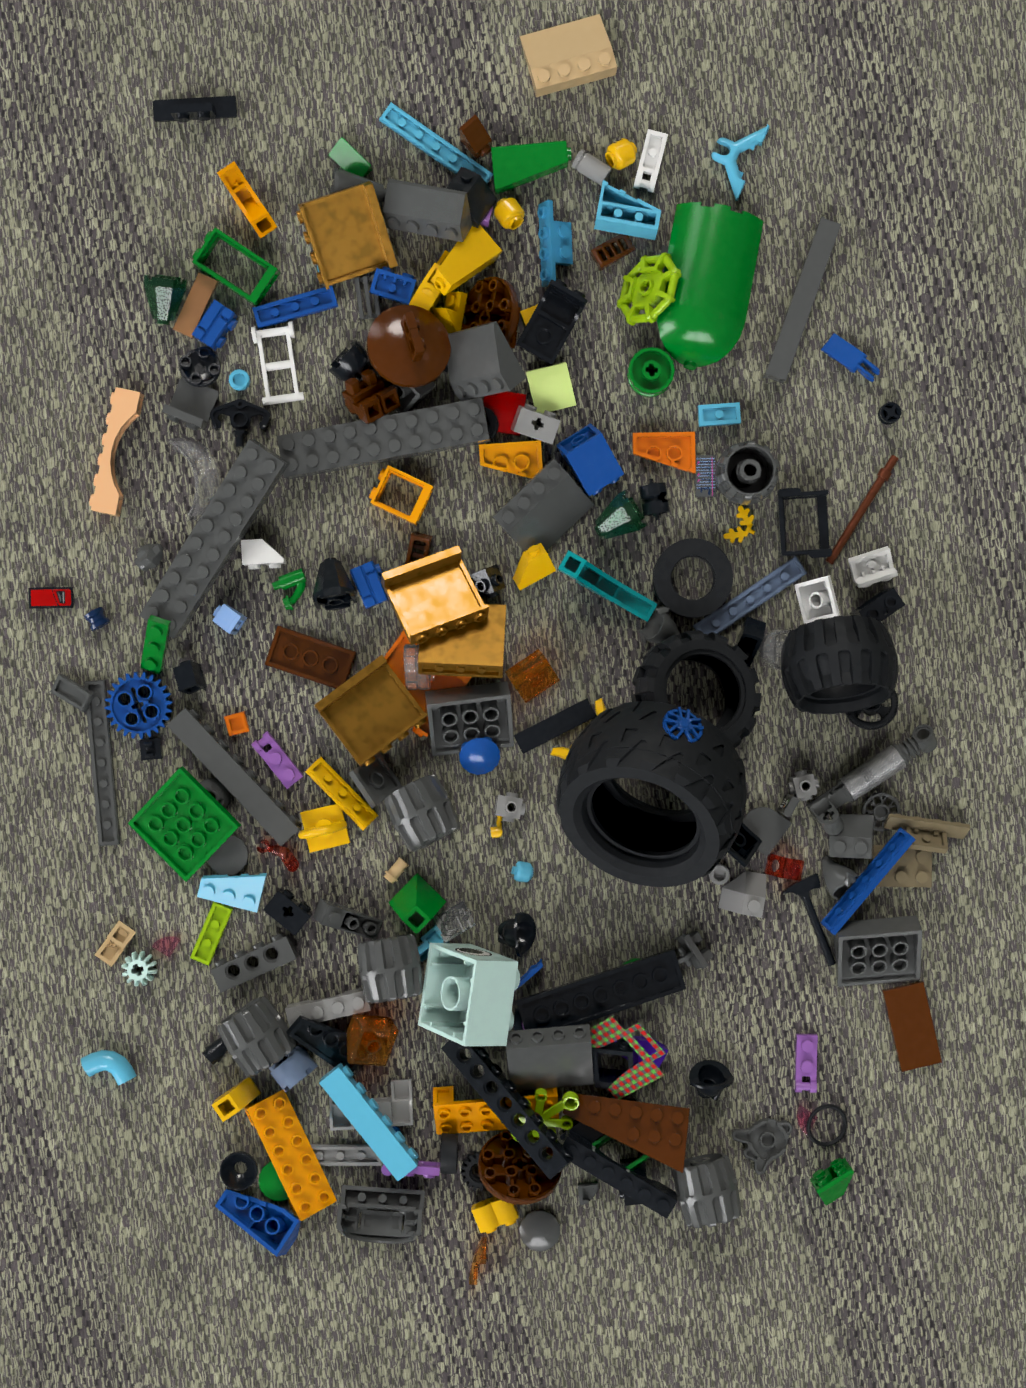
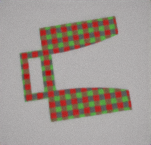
[590,1016,666,1099]

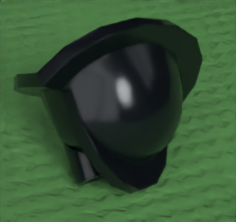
[498,912,536,957]
[689,1060,734,1101]

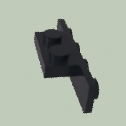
[153,96,237,122]

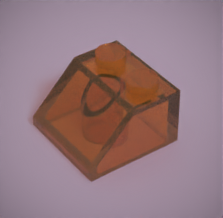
[347,1014,399,1066]

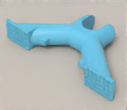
[711,124,769,201]

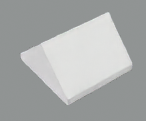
[794,575,840,624]

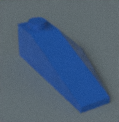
[215,1189,301,1257]

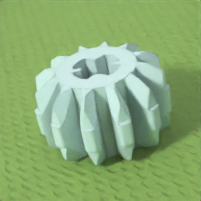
[121,951,158,986]

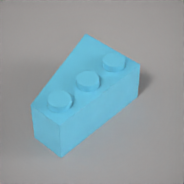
[594,180,661,240]

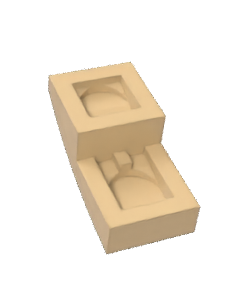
[95,921,136,967]

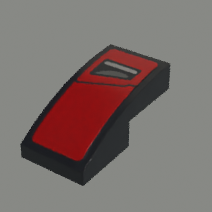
[28,587,73,609]

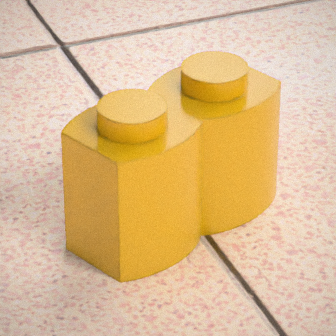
[471,1196,519,1234]

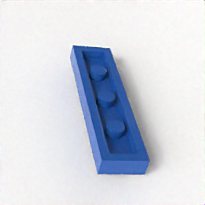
[252,285,339,329]

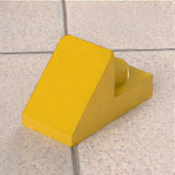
[433,292,467,334]

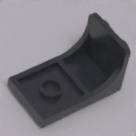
[516,279,588,365]

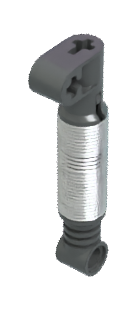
[806,724,938,835]

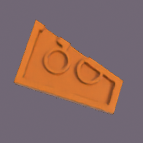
[632,432,696,474]

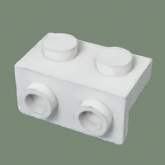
[848,546,898,588]

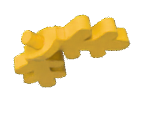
[723,506,755,543]

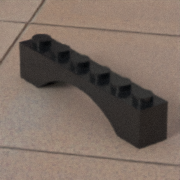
[560,1129,677,1218]

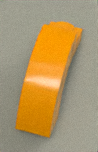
[217,161,277,239]

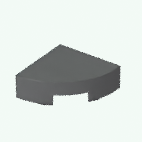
[577,1181,598,1205]

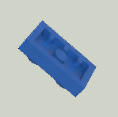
[369,267,418,305]

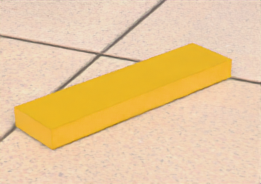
[305,757,379,830]

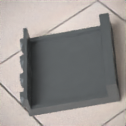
[506,1024,594,1091]

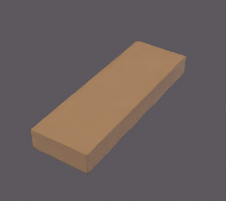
[173,273,219,339]

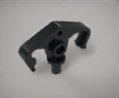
[210,399,271,448]

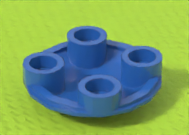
[459,737,500,775]

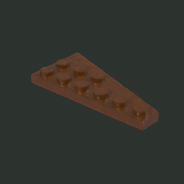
[563,1092,690,1173]

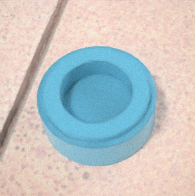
[229,369,250,391]

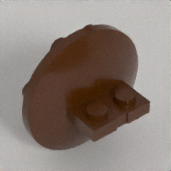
[461,277,521,349]
[366,305,451,387]
[478,1130,561,1205]

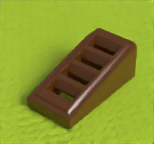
[590,234,636,271]
[405,532,433,564]

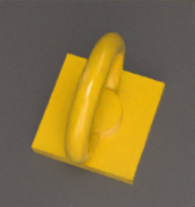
[298,804,351,853]

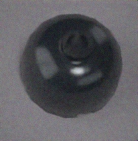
[328,340,368,381]

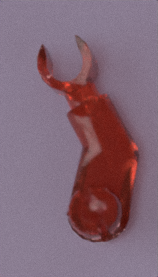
[257,839,299,872]

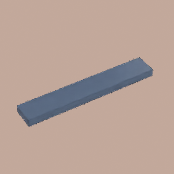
[693,556,807,634]

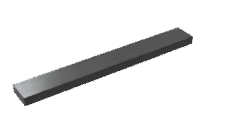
[84,680,121,846]

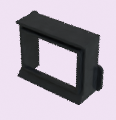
[776,488,832,558]

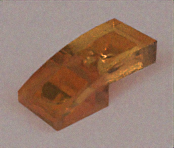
[469,1237,487,1285]

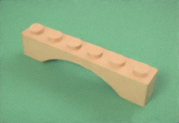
[89,387,144,517]

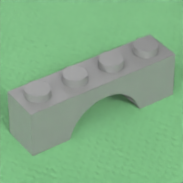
[285,987,373,1028]

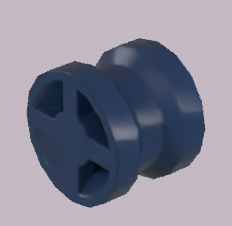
[84,607,110,631]

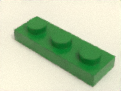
[140,615,171,674]

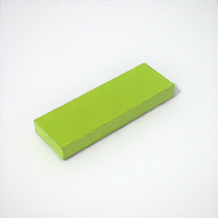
[190,902,234,966]

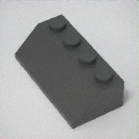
[383,179,472,242]

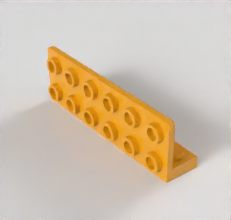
[433,1086,559,1135]
[244,1089,337,1221]

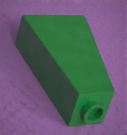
[491,141,572,194]

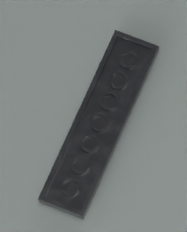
[515,948,686,1030]

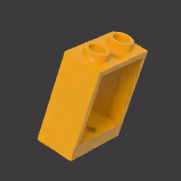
[369,465,434,526]

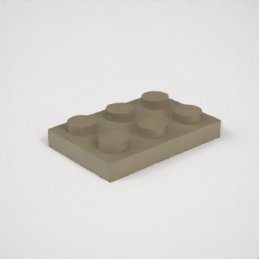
[868,845,932,888]

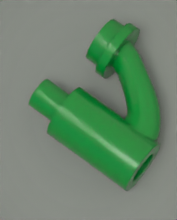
[272,568,307,610]

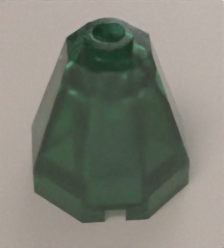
[144,274,188,325]
[594,490,648,539]

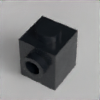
[173,660,207,695]

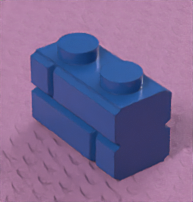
[192,300,238,351]
[350,561,389,609]

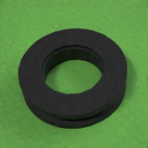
[652,538,733,618]

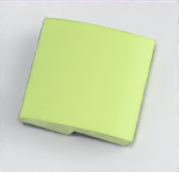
[526,362,576,413]

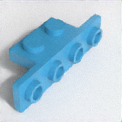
[537,200,573,287]

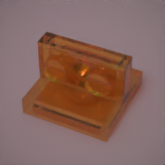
[505,649,560,703]

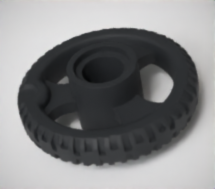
[846,690,898,730]

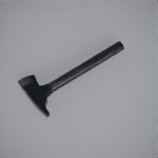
[782,873,836,966]

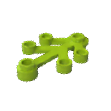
[511,1088,579,1142]

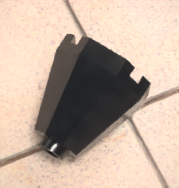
[313,558,357,611]

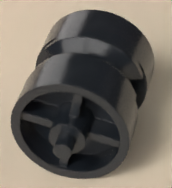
[639,479,670,520]

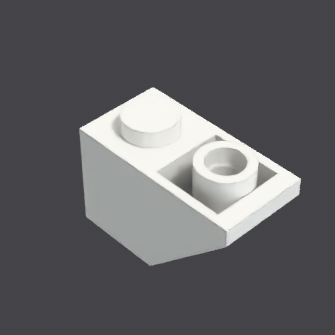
[241,539,286,570]

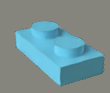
[697,402,741,427]

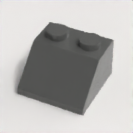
[829,814,874,859]

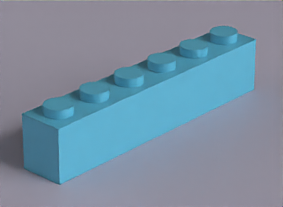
[319,1063,419,1181]

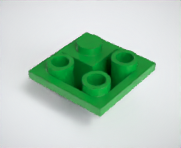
[388,873,447,934]
[810,1158,854,1206]

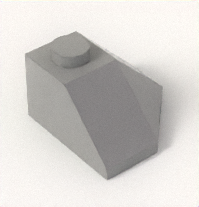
[718,871,766,918]

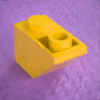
[212,1077,261,1122]

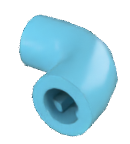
[81,1050,137,1086]

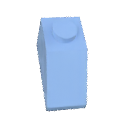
[212,604,247,635]

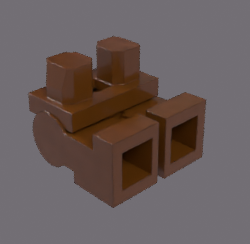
[342,369,401,424]

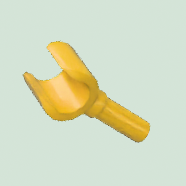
[490,816,502,838]

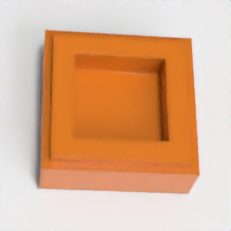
[224,711,250,737]

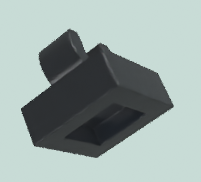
[139,738,163,761]

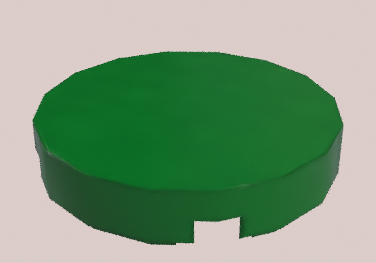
[258,1161,289,1201]

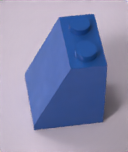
[556,423,624,496]

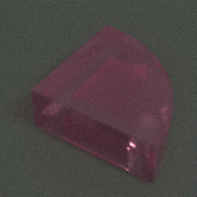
[152,936,181,957]
[797,1105,818,1134]

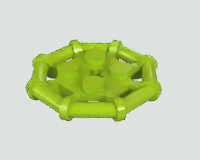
[617,252,681,326]

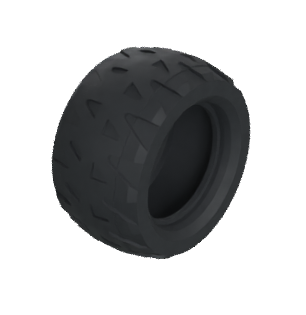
[556,701,747,887]

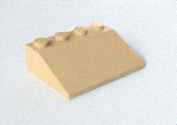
[520,14,617,97]

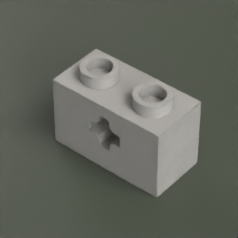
[511,403,561,444]

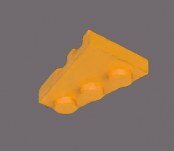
[479,440,543,479]

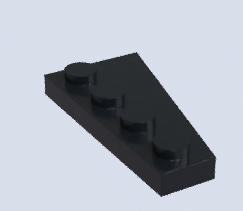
[286,1016,375,1072]

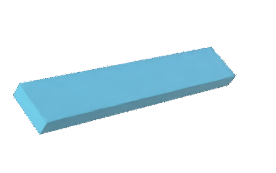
[379,102,493,184]

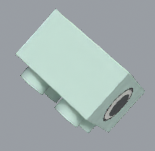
[418,942,520,1046]

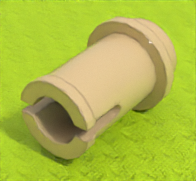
[384,857,409,884]

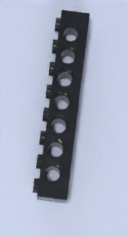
[441,1040,574,1180]

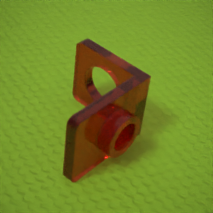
[765,854,804,881]

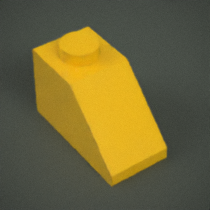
[513,543,556,590]

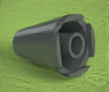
[330,167,387,206]

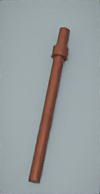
[825,455,899,565]

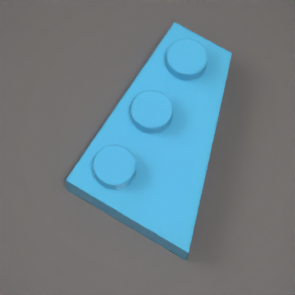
[197,873,267,913]

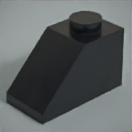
[735,616,766,667]

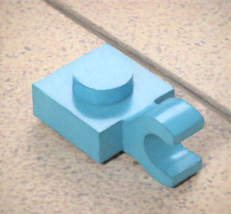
[417,925,450,962]

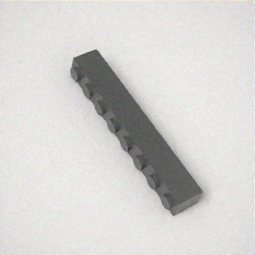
[167,708,302,846]

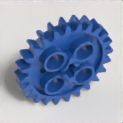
[104,672,174,739]

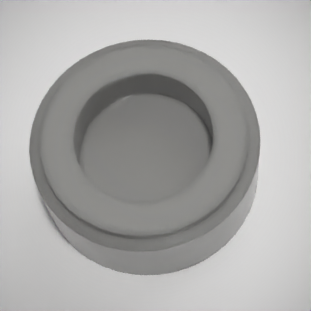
[709,864,730,885]

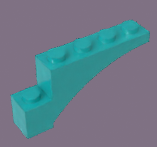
[558,550,657,622]

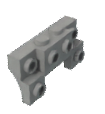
[329,1079,414,1131]

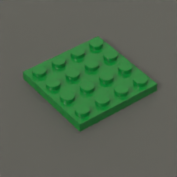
[128,766,241,882]

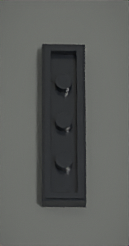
[514,698,597,754]

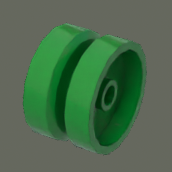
[627,347,675,398]

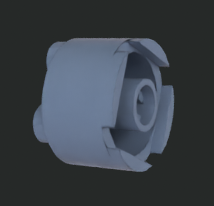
[269,1045,318,1093]

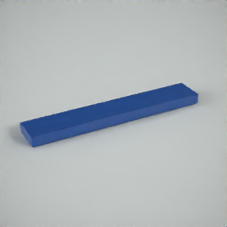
[821,827,916,935]

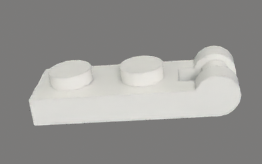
[633,129,668,193]

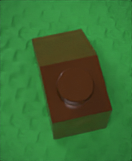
[459,115,492,159]

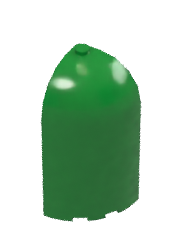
[657,202,764,370]

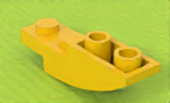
[409,250,450,312]

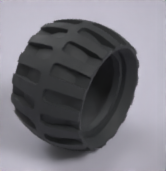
[781,615,898,714]

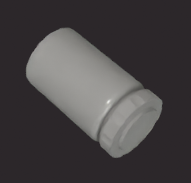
[571,149,612,186]

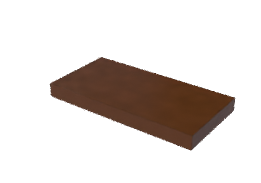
[264,625,357,689]
[882,981,942,1072]

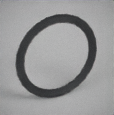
[806,1104,847,1147]

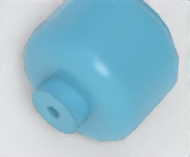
[511,861,533,883]

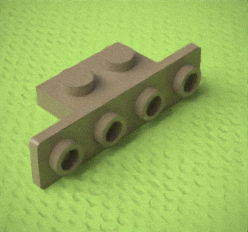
[884,814,970,854]

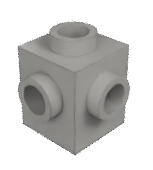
[788,770,819,801]
[494,792,526,823]

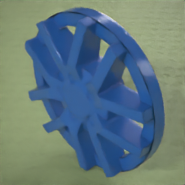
[662,707,704,743]

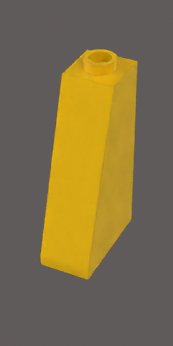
[431,225,502,296]

